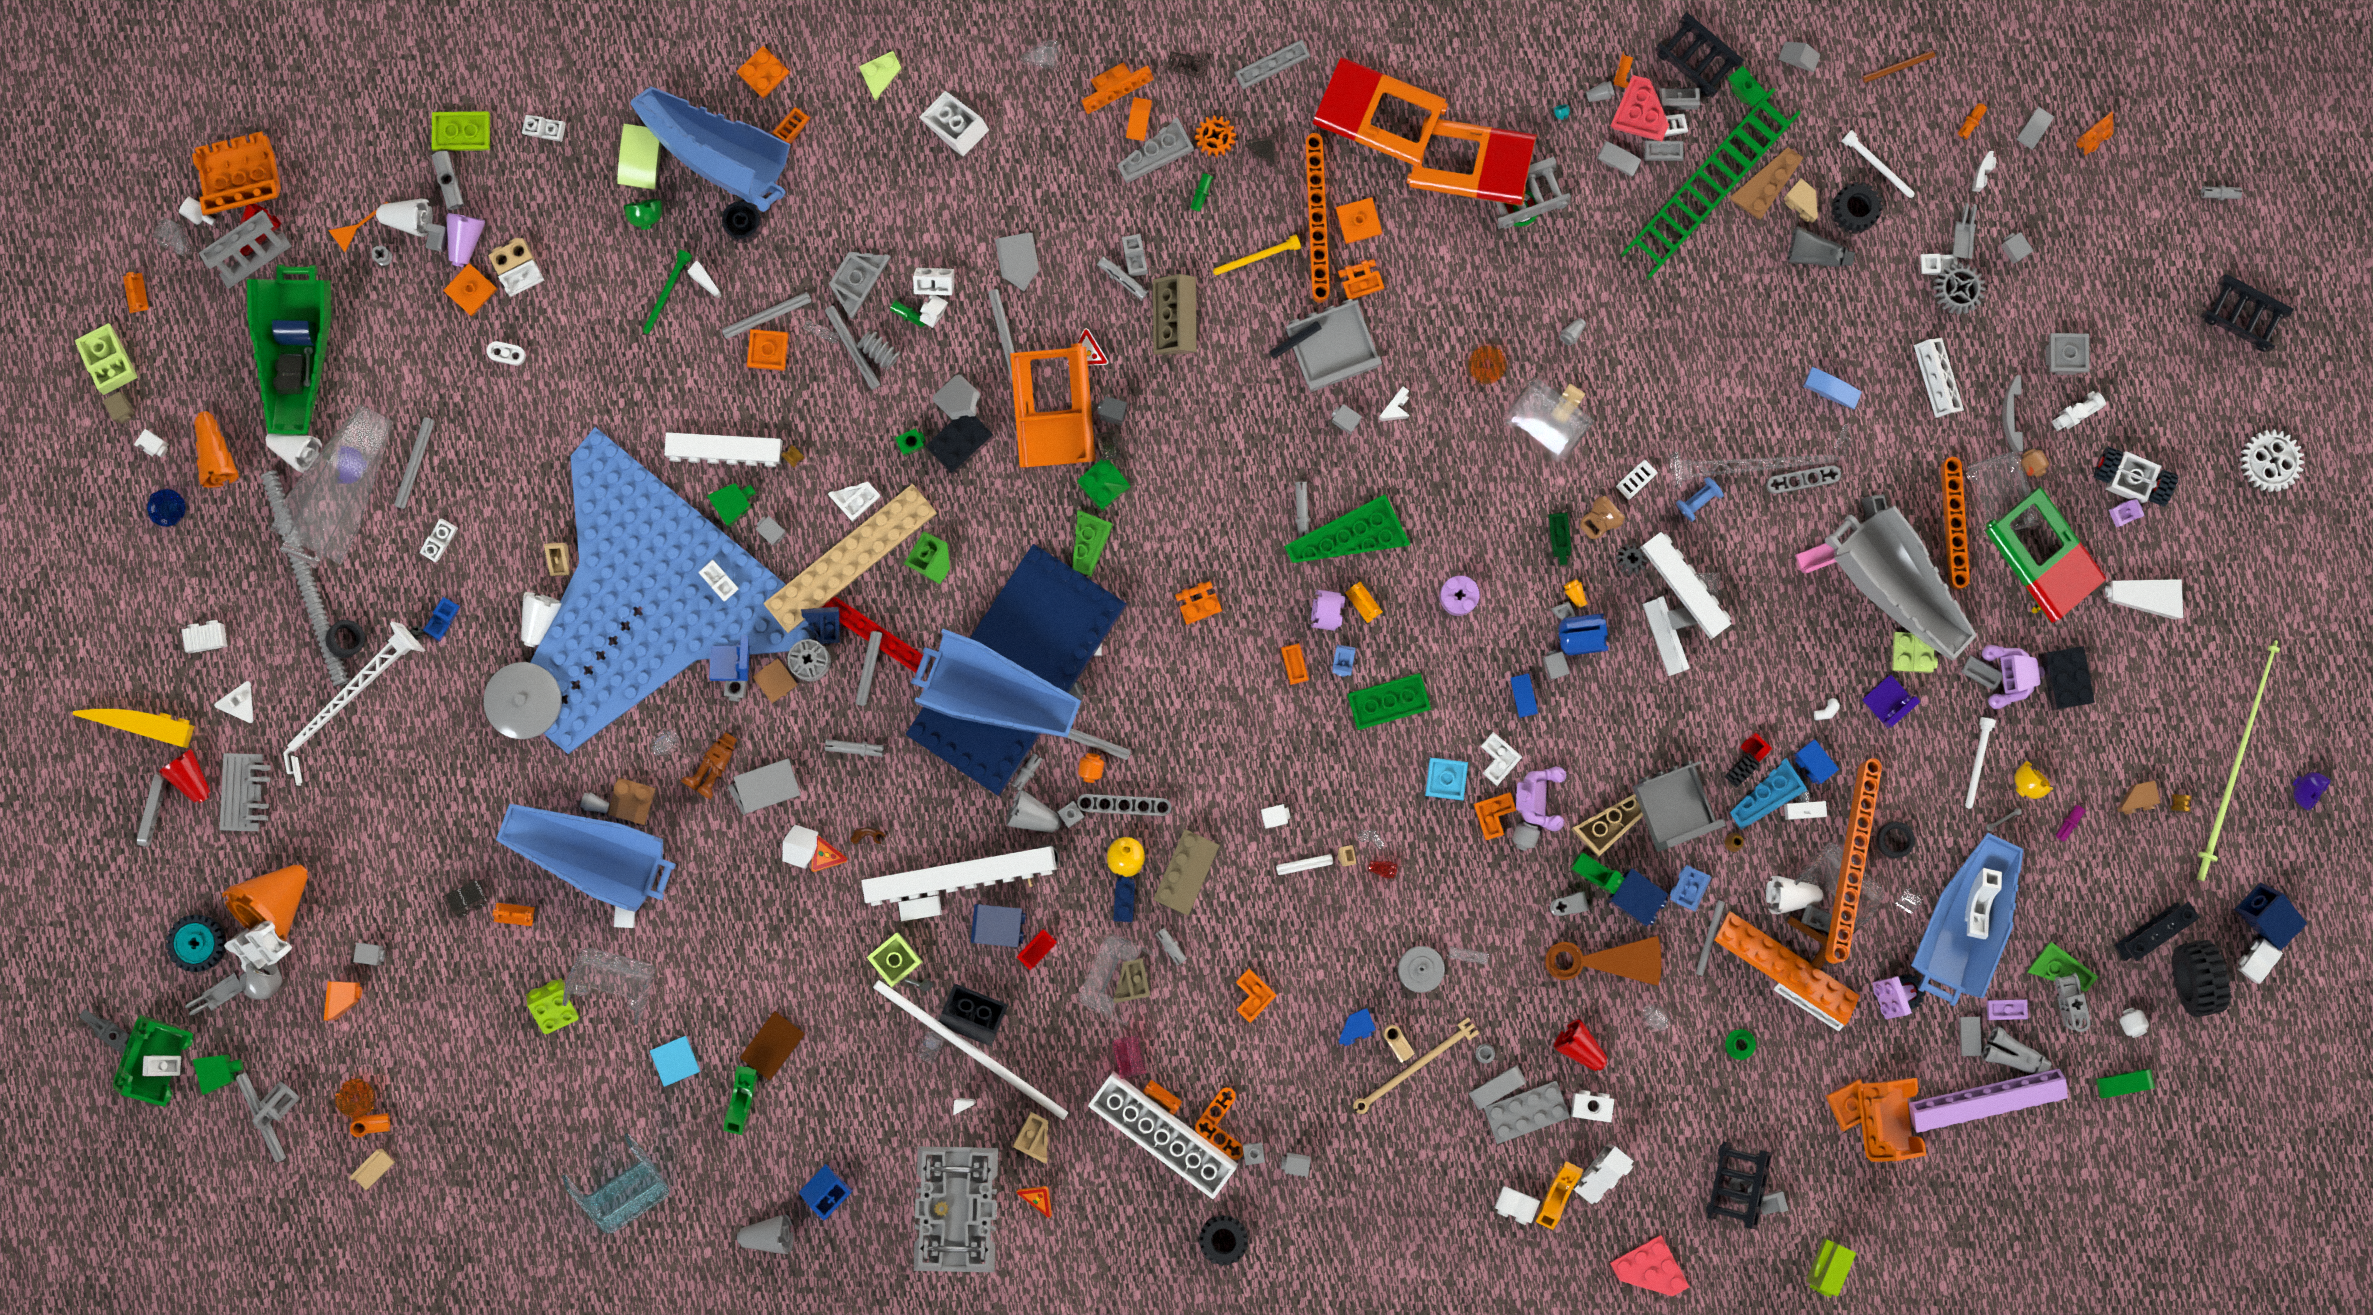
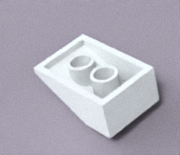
[919,91,989,156]

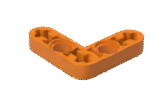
[1195,1087,1244,1160]

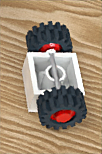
[2093,446,2179,507]

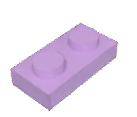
[1987,1000,2028,1020]

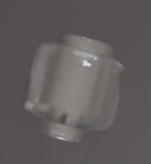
[651,729,680,757]
[1641,1003,1670,1032]

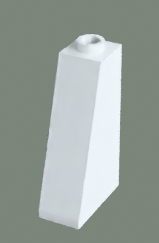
[2105,579,2183,619]

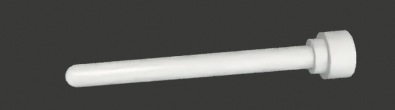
[1841,130,1915,198]
[1965,717,1996,809]

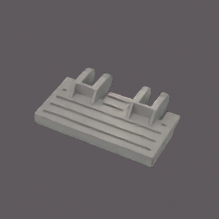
[220,753,271,831]

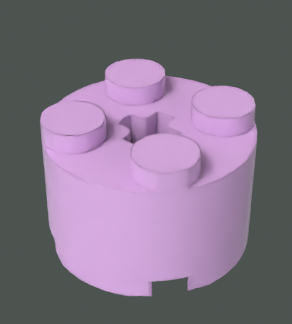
[1439,576,1479,616]
[1311,589,1345,631]

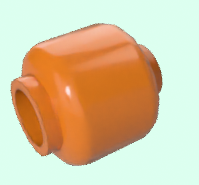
[1078,753,1104,783]

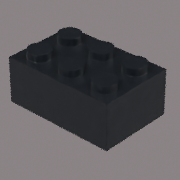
[925,415,994,476]
[2041,646,2095,711]
[939,983,1008,1047]

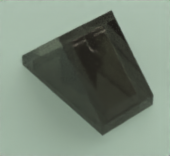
[1245,136,1278,169]

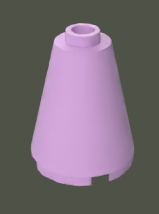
[447,213,485,267]

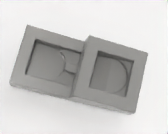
[2016,106,2054,150]
[1597,141,1641,176]
[1122,234,1148,277]

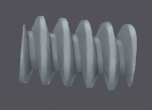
[857,331,900,371]

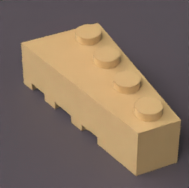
[1571,794,1643,858]

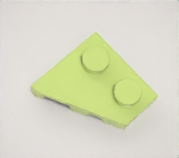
[859,51,901,100]

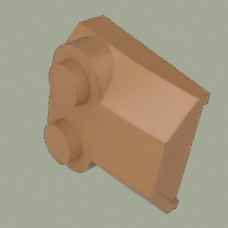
[608,777,656,825]

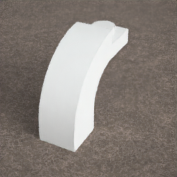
[1965,868,2002,939]

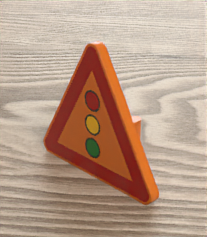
[811,835,848,872]
[1016,1186,1052,1218]

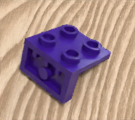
[1862,675,1921,728]

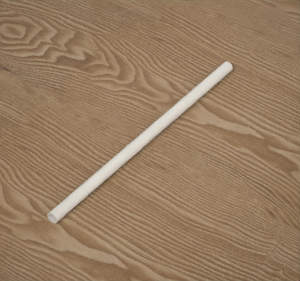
[873,980,1068,1120]

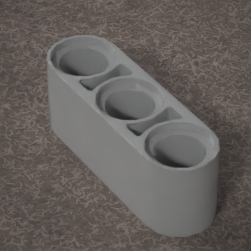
[1469,1065,1527,1110]

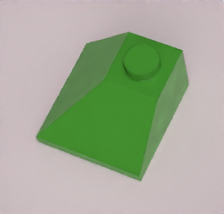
[904,531,950,584]

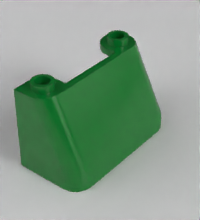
[113,1015,193,1107]

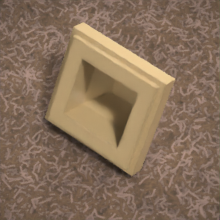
[1338,845,1356,867]

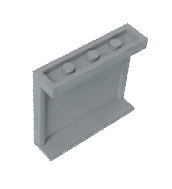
[1286,299,1382,392]

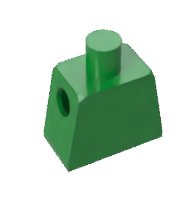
[707,483,757,528]
[193,1054,244,1095]

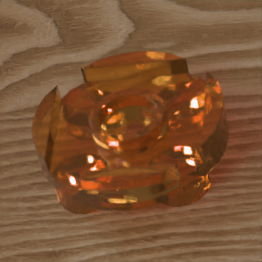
[1468,346,1506,385]
[335,1079,375,1118]

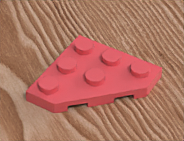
[1610,75,1669,142]
[1610,1235,1689,1296]

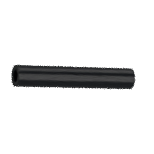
[1269,321,1322,359]

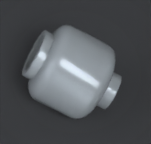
[1512,821,1540,851]

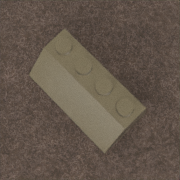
[1153,274,1197,355]
[1153,829,1220,916]

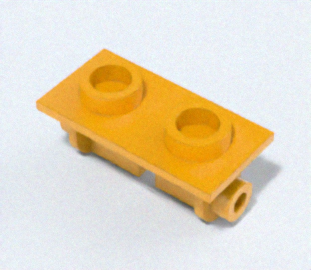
[1345,582,1383,623]

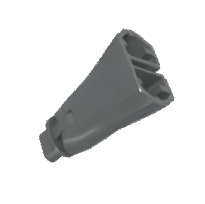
[1787,226,1855,267]

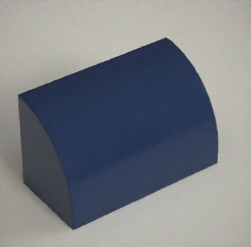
[272,320,316,346]

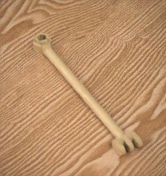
[1353,1017,1480,1114]

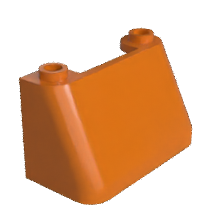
[1858,1078,1927,1162]

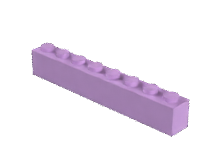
[1909,1069,2068,1132]

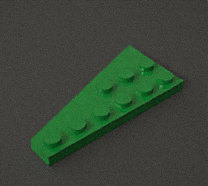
[1283,494,1411,563]

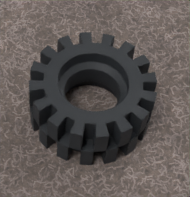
[1725,753,1760,788]

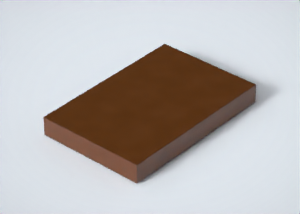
[739,1011,806,1081]

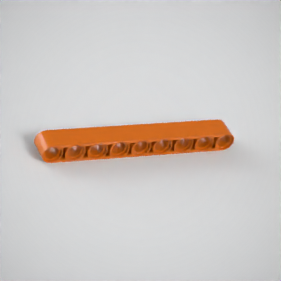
[1305,133,1330,303]

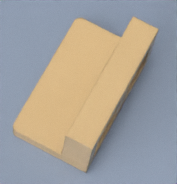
[349,1148,395,1190]

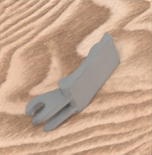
[1952,203,1977,259]
[185,973,243,1016]

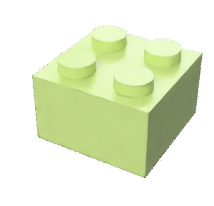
[867,933,923,987]

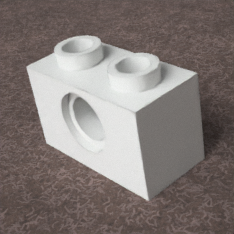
[1571,1090,1614,1122]

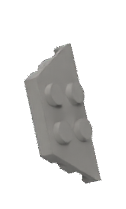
[829,252,891,319]

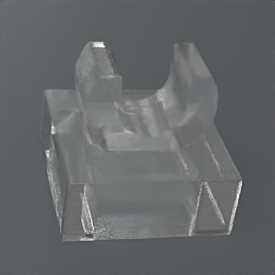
[1895,887,1922,914]

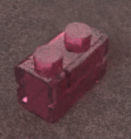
[1112,1036,1147,1079]

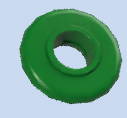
[1725,1029,1756,1060]

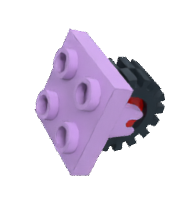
[1872,974,1925,1019]

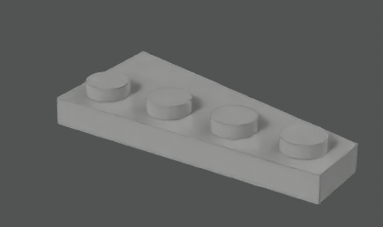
[1118,117,1194,184]

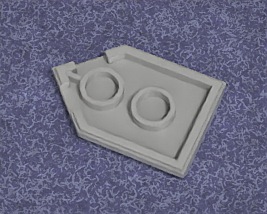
[995,233,1039,291]
[933,375,980,420]

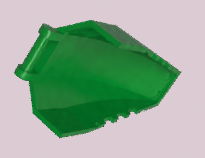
[247,264,331,434]

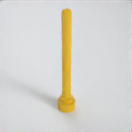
[1213,234,1301,275]

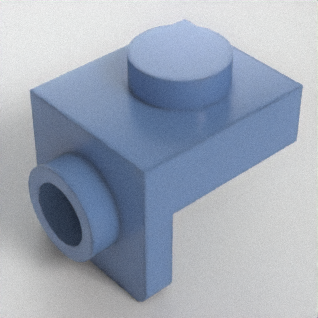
[1332,645,1356,677]

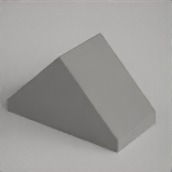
[1778,42,1820,73]

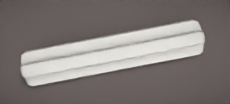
[1276,854,1333,875]

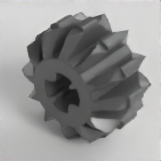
[1615,543,1648,576]

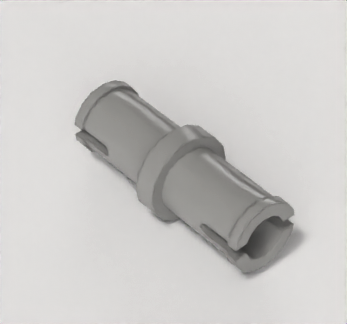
[2201,185,2242,200]
[1011,753,1043,790]
[1155,928,1187,966]

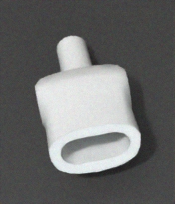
[179,196,217,226]

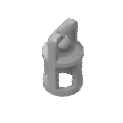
[253,1081,300,1130]

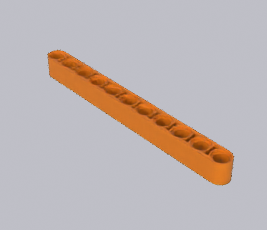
[1825,758,1882,964]

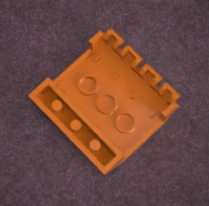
[192,131,281,216]

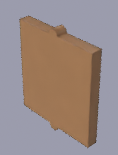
[753,658,798,704]

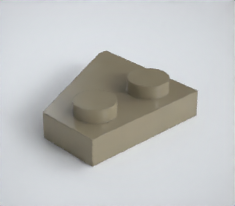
[1113,958,1150,1003]

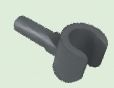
[905,977,933,991]

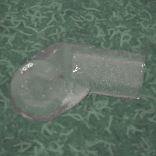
[1358,829,1386,850]

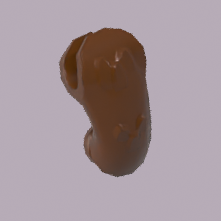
[850,827,886,844]

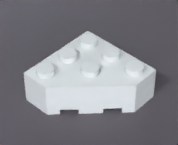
[1573,1143,1633,1204]

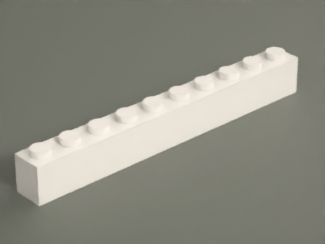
[861,846,1057,906]

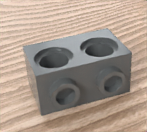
[1097,396,1128,426]

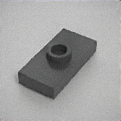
[1801,904,1832,934]

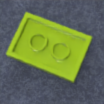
[432,111,490,151]

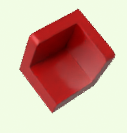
[1740,733,1773,762]

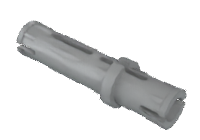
[1097,256,1149,301]
[1295,482,1310,539]
[825,739,884,757]

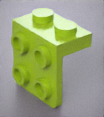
[526,978,579,1034]

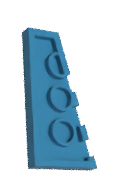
[1730,758,1807,830]

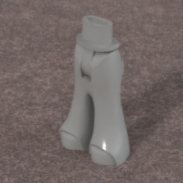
[1982,1026,2051,1074]

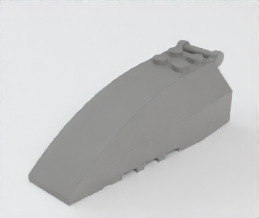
[1825,506,1977,660]

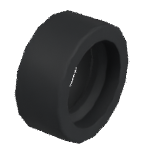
[325,620,365,658]
[1876,822,1915,858]

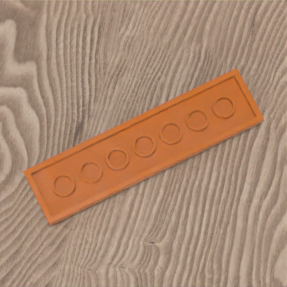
[1714,911,1860,1026]

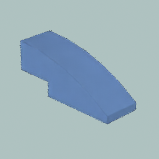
[1803,367,1862,409]

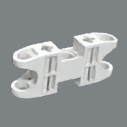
[224,921,292,972]

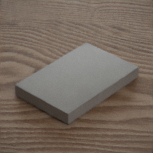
[733,758,801,814]

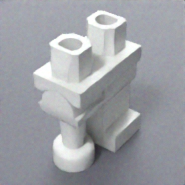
[2052,391,2106,431]

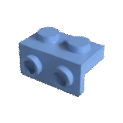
[1670,865,1712,912]

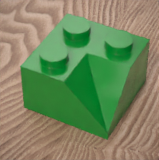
[1077,456,1131,512]

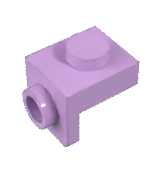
[2109,499,2144,527]

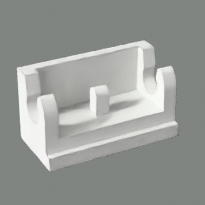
[498,260,544,297]

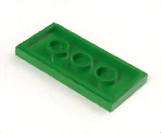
[1347,673,1431,731]

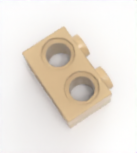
[488,238,535,276]

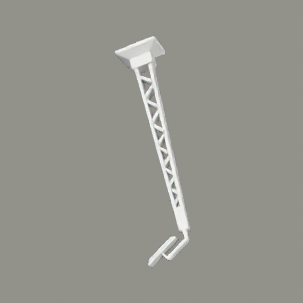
[283,621,426,786]

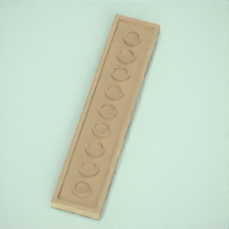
[763,484,937,634]

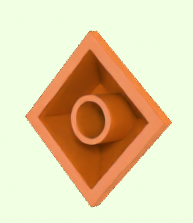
[324,981,362,1021]

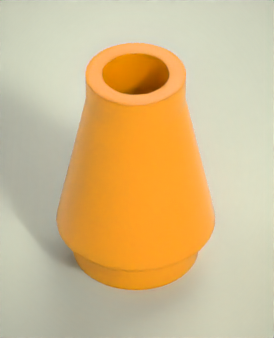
[1564,579,1588,609]

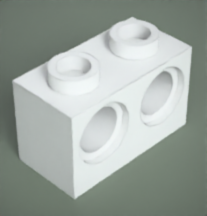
[913,268,954,295]

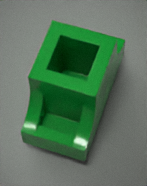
[1727,66,1767,107]

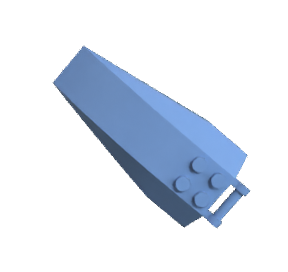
[631,87,791,212]
[911,629,1081,738]
[496,804,676,912]

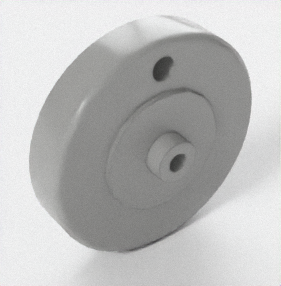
[1398,946,1445,993]

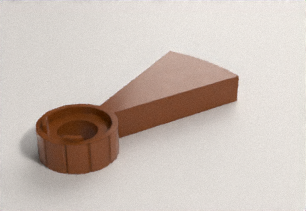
[1544,936,1662,986]

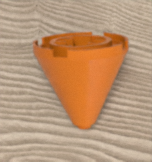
[222,864,308,942]

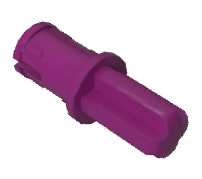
[2056,805,2086,842]

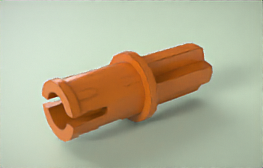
[1957,103,1987,140]

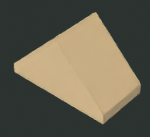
[544,543,570,576]

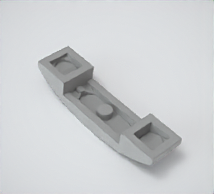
[2002,375,2023,454]

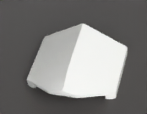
[783,825,818,869]

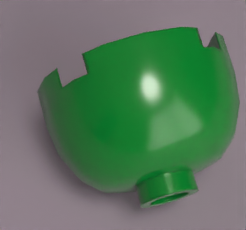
[623,199,662,230]

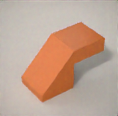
[1126,97,1152,141]

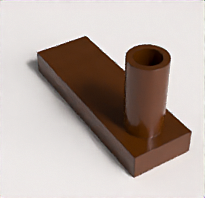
[1785,915,1838,970]

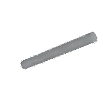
[1695,900,1725,976]

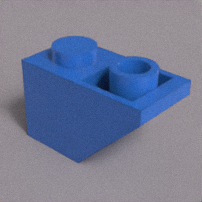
[1338,1008,1376,1046]

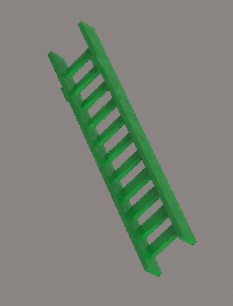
[1621,88,1801,280]

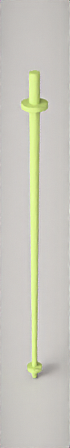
[2197,640,2280,882]

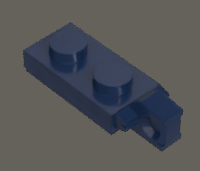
[1113,875,1135,923]

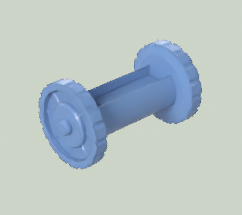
[1676,477,1724,522]

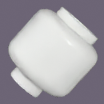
[2119,1008,2149,1038]

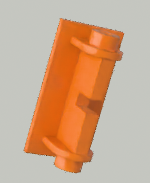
[123,272,149,313]
[492,903,535,926]
[1142,1079,1182,1115]

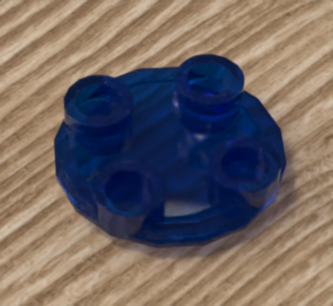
[147,489,186,527]

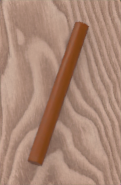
[1862,50,1935,83]

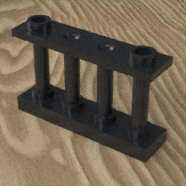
[1655,12,1744,98]
[2200,274,2294,352]
[2113,901,2200,961]
[1706,1141,1773,1229]

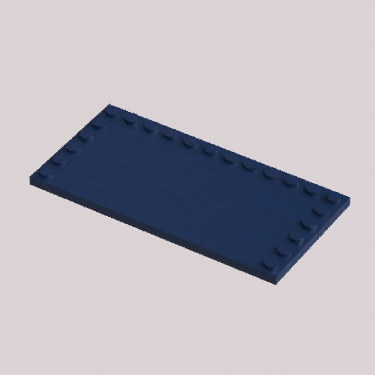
[905,544,1128,796]

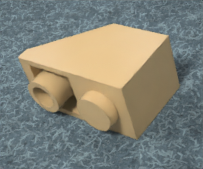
[1784,178,1818,223]

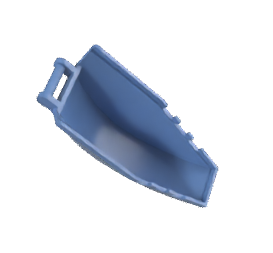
[1911,833,2023,1006]

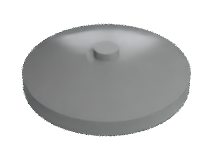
[484,662,562,739]

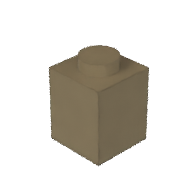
[103,392,135,424]

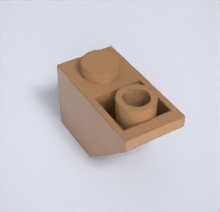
[2117,781,2160,815]

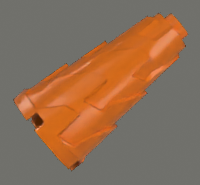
[194,411,239,488]

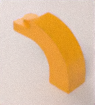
[1535,1161,1583,1230]

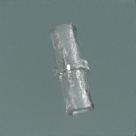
[1448,946,1489,965]

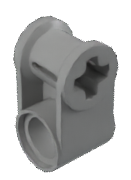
[1550,891,1589,916]

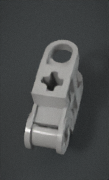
[2055,972,2090,1032]

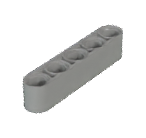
[1077,794,1171,816]

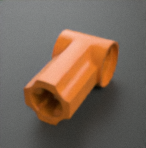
[350,1113,390,1137]

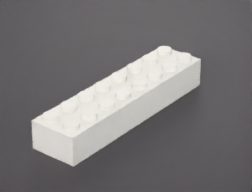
[1088,1071,1238,1199]

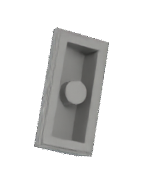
[1667,607,1698,630]

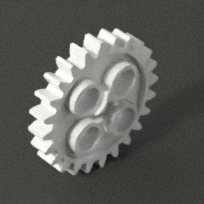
[2240,430,2304,492]

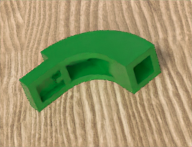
[1570,852,1625,894]
[723,1066,757,1135]

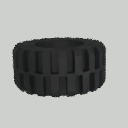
[2171,940,2231,1017]

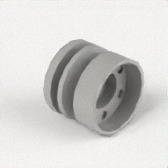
[788,639,831,682]

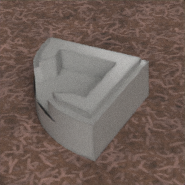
[1551,601,1575,620]

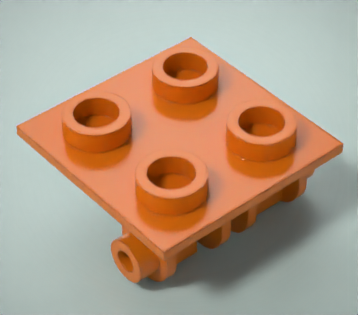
[2076,111,2114,156]

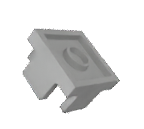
[2045,333,2090,375]

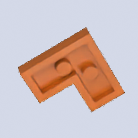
[1473,792,1517,841]
[1236,969,1277,1023]

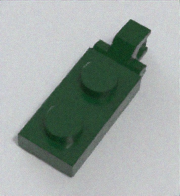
[1548,512,1572,567]

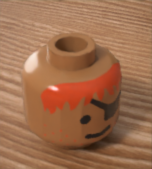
[2020,448,2049,478]

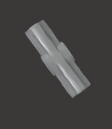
[431,151,464,210]

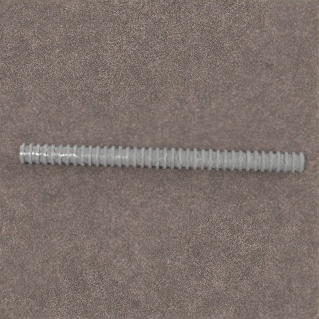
[260,471,350,686]

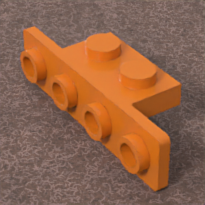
[1081,62,1154,114]

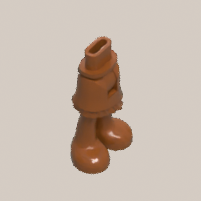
[680,732,737,800]

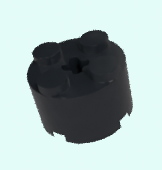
[722,201,763,244]

